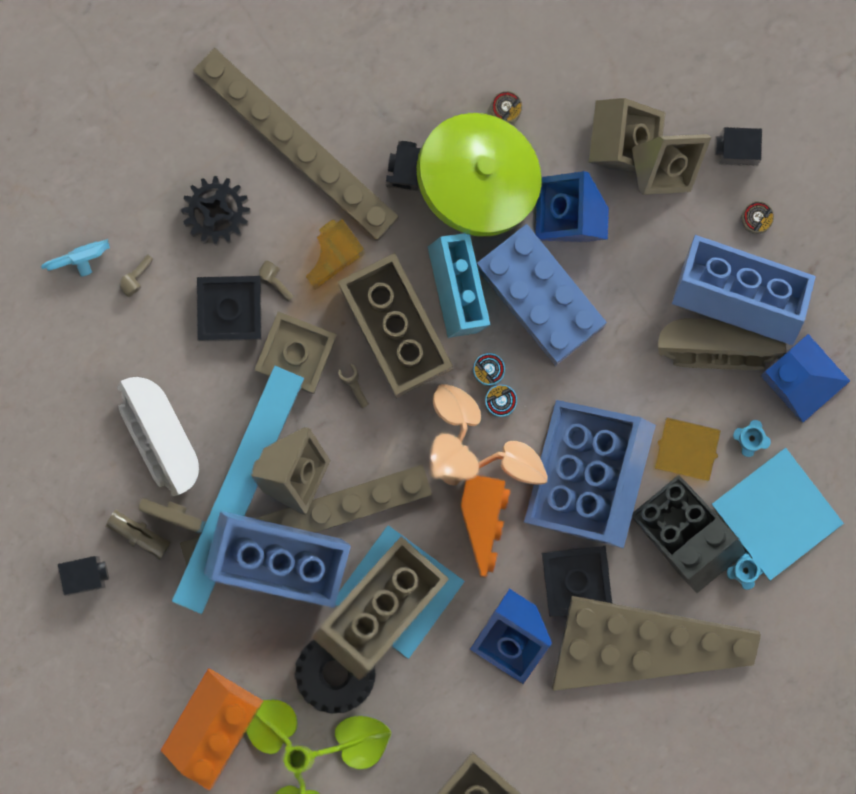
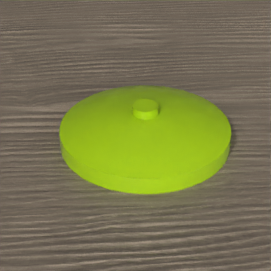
[417,113,541,236]

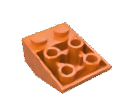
[460,475,510,578]

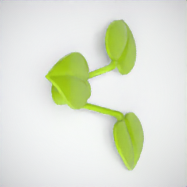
[246,699,392,794]

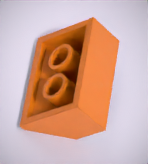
[160,668,264,791]

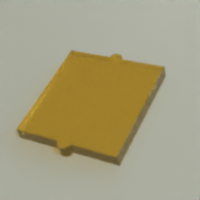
[655,418,721,481]

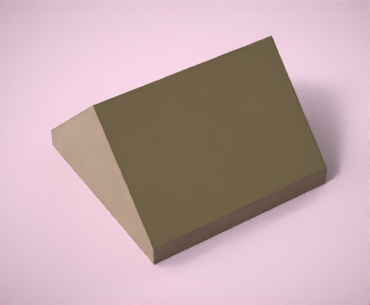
[631,134,712,195]

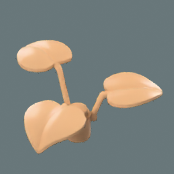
[430,384,548,486]

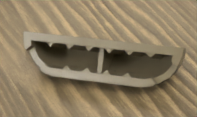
[658,318,786,370]

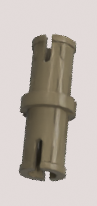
[105,509,171,560]

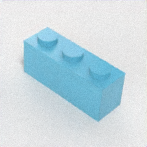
[427,233,490,338]

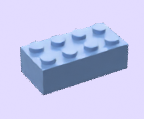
[477,224,607,366]
[672,235,816,346]
[204,511,351,608]

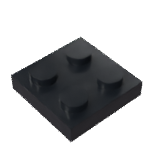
[197,276,262,342]
[541,546,613,617]

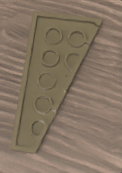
[552,596,761,691]

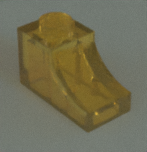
[306,219,365,290]

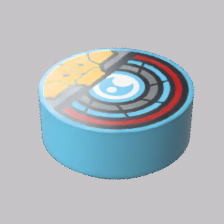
[473,353,505,386]
[485,385,517,417]

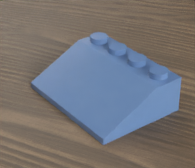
[524,400,656,548]

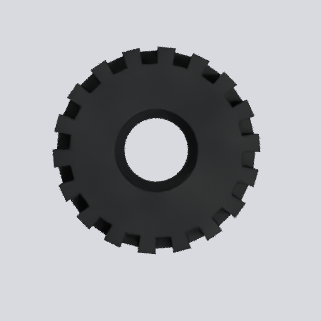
[295,639,376,714]

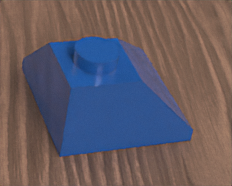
[536,171,609,242]
[760,334,850,423]
[470,588,552,684]

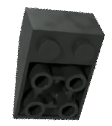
[632,475,746,593]

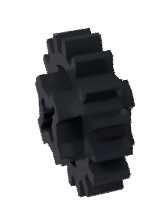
[181,176,251,246]

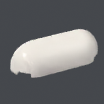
[117,377,199,496]

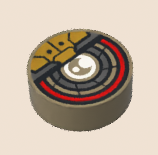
[491,91,522,124]
[741,201,774,234]

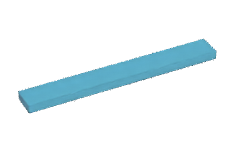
[172,366,304,614]

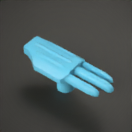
[41,239,110,276]

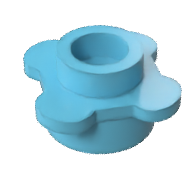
[733,420,771,457]
[727,552,764,590]

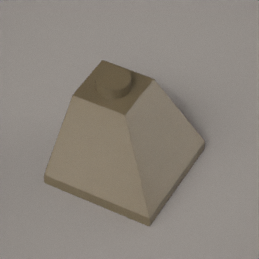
[251,427,331,515]

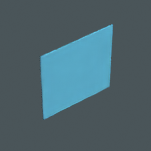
[712,448,844,580]
[335,525,465,659]

